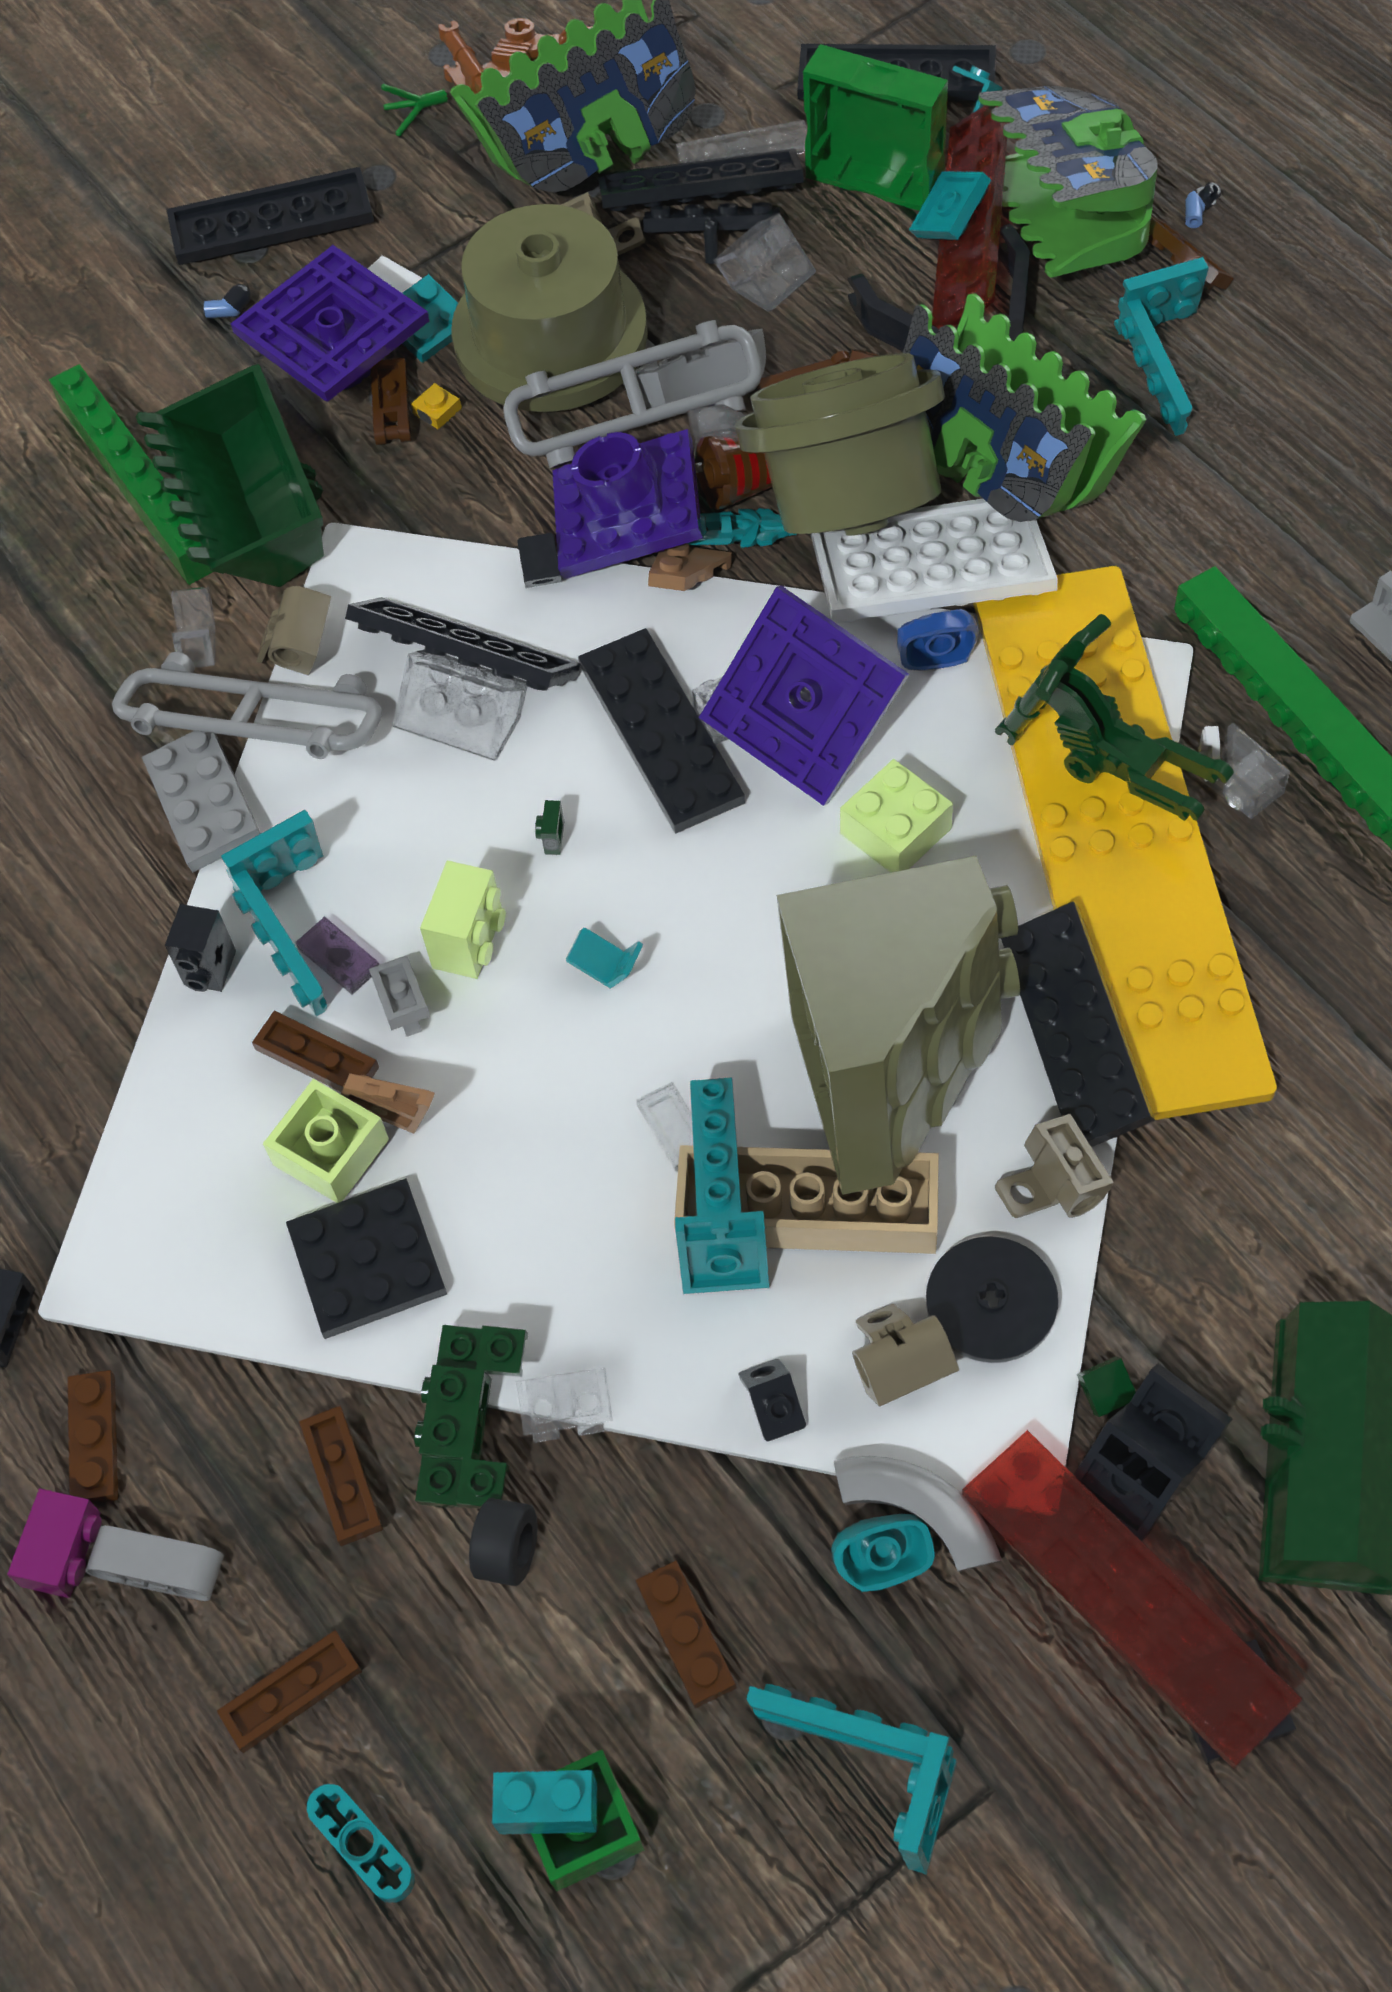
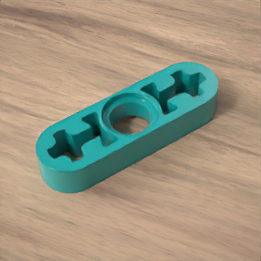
[307,1784,415,1903]

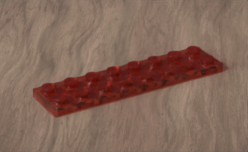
[932,105,1009,329]
[962,1430,1302,1769]

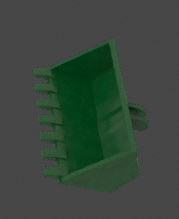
[136,364,324,587]
[1259,1301,1392,1596]

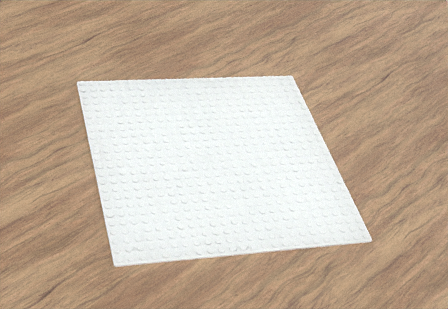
[38,523,1193,1517]

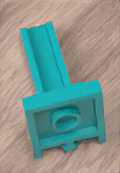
[1114,257,1209,436]
[221,809,327,1017]
[675,1077,769,1294]
[747,1684,957,1875]

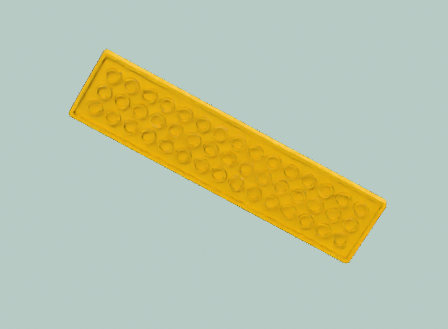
[973,566,1277,1120]

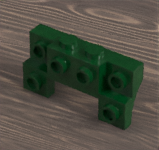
[414,1325,528,1508]

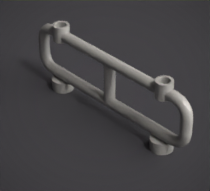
[503,320,762,469]
[112,652,382,759]

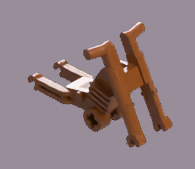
[438,18,593,93]

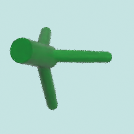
[381,84,448,137]

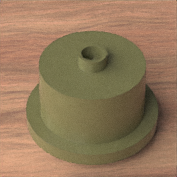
[451,204,647,412]
[734,353,945,536]

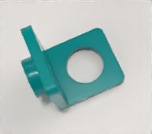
[952,65,1002,124]
[566,928,643,989]

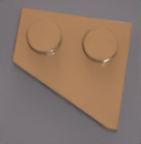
[648,544,732,591]
[341,1074,435,1134]

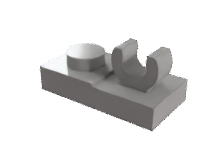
[369,956,430,1037]

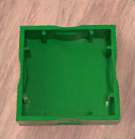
[803,44,948,211]

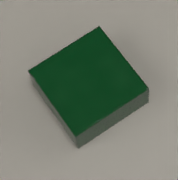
[1077,1356,1136,1417]

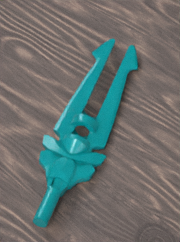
[686,508,797,548]

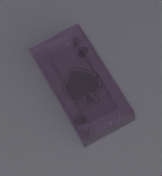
[296,916,380,995]

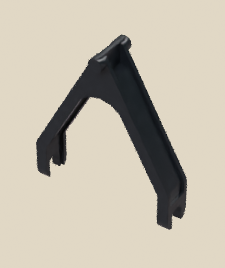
[847,224,1030,352]

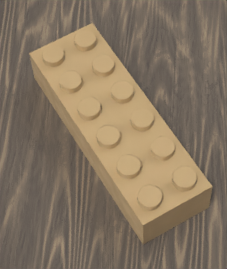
[674,1145,939,1254]

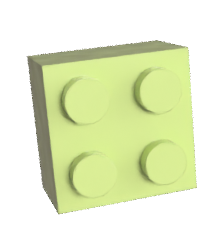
[840,759,953,872]
[420,860,506,979]
[263,1079,389,1203]

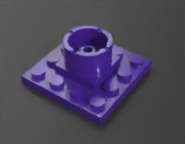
[231,245,430,402]
[552,429,703,579]
[698,585,910,806]

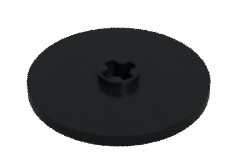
[926,1237,1058,1363]

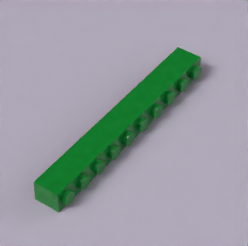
[1174,566,1392,850]

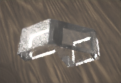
[171,586,216,668]

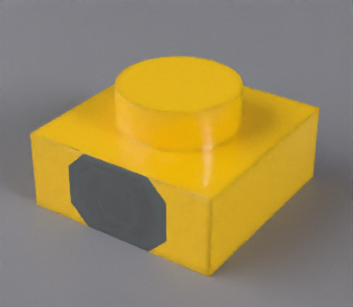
[411,383,462,430]

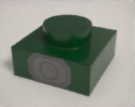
[535,800,565,855]

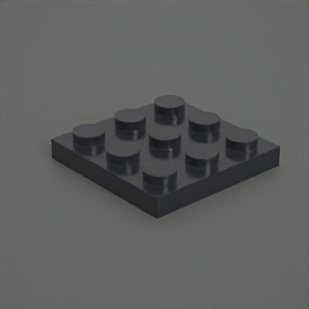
[286,1178,447,1339]

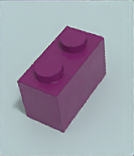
[7,1488,102,1598]

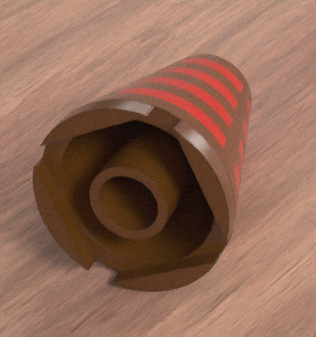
[695,436,772,510]

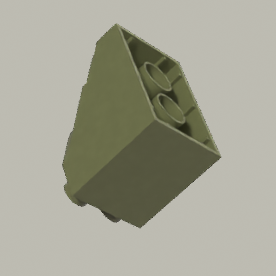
[776,856,1020,1195]

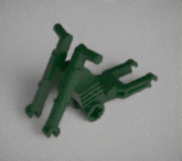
[995,614,1234,821]

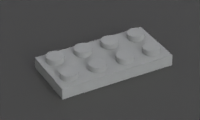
[142,731,261,872]

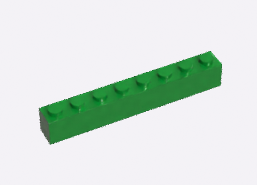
[49,364,213,585]

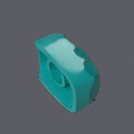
[831,1514,935,1592]

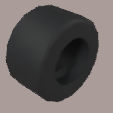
[469,1498,538,1586]

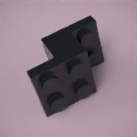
[1067,1363,1233,1543]

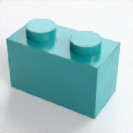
[492,1770,597,1834]

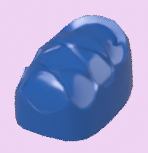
[897,609,979,670]

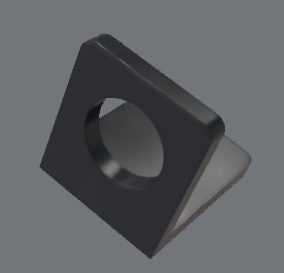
[517,533,562,588]
[738,1359,806,1442]

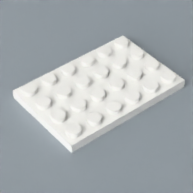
[811,499,1058,622]

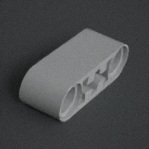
[85,1526,224,1601]

